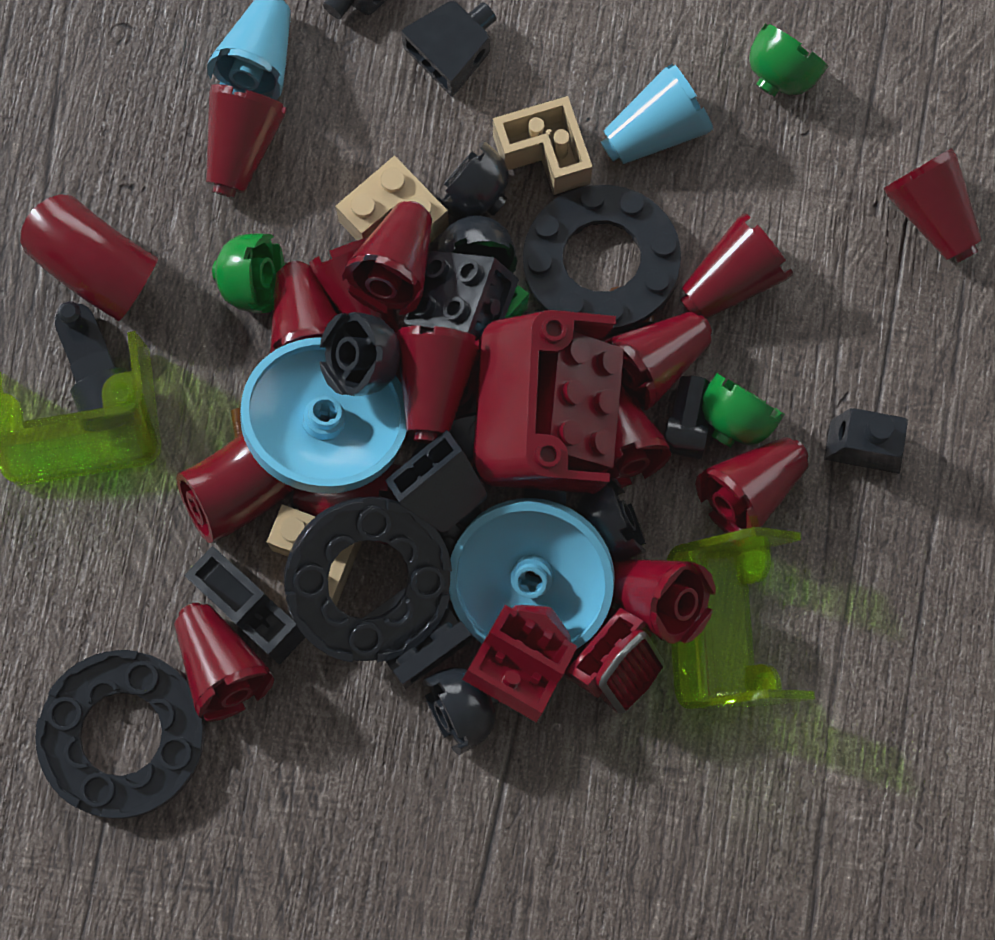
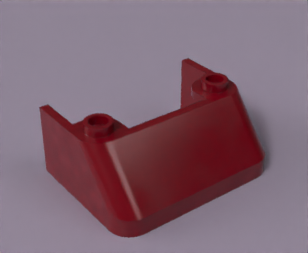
[473,310,616,494]

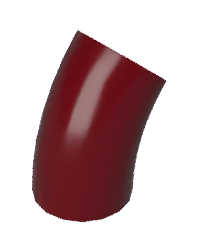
[20,194,158,322]
[176,433,296,543]

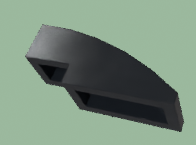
[184,546,306,665]

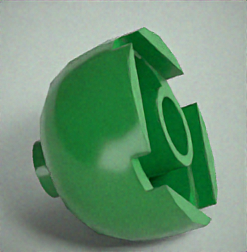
[749,23,829,97]
[212,233,285,313]
[702,373,785,448]

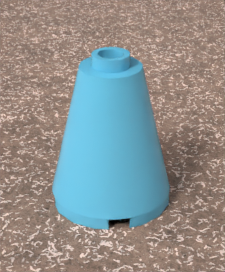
[207,0,291,100]
[601,63,713,164]

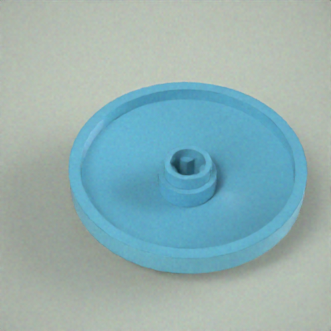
[240,337,407,494]
[449,498,615,648]

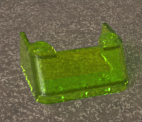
[0,331,161,485]
[667,527,815,709]

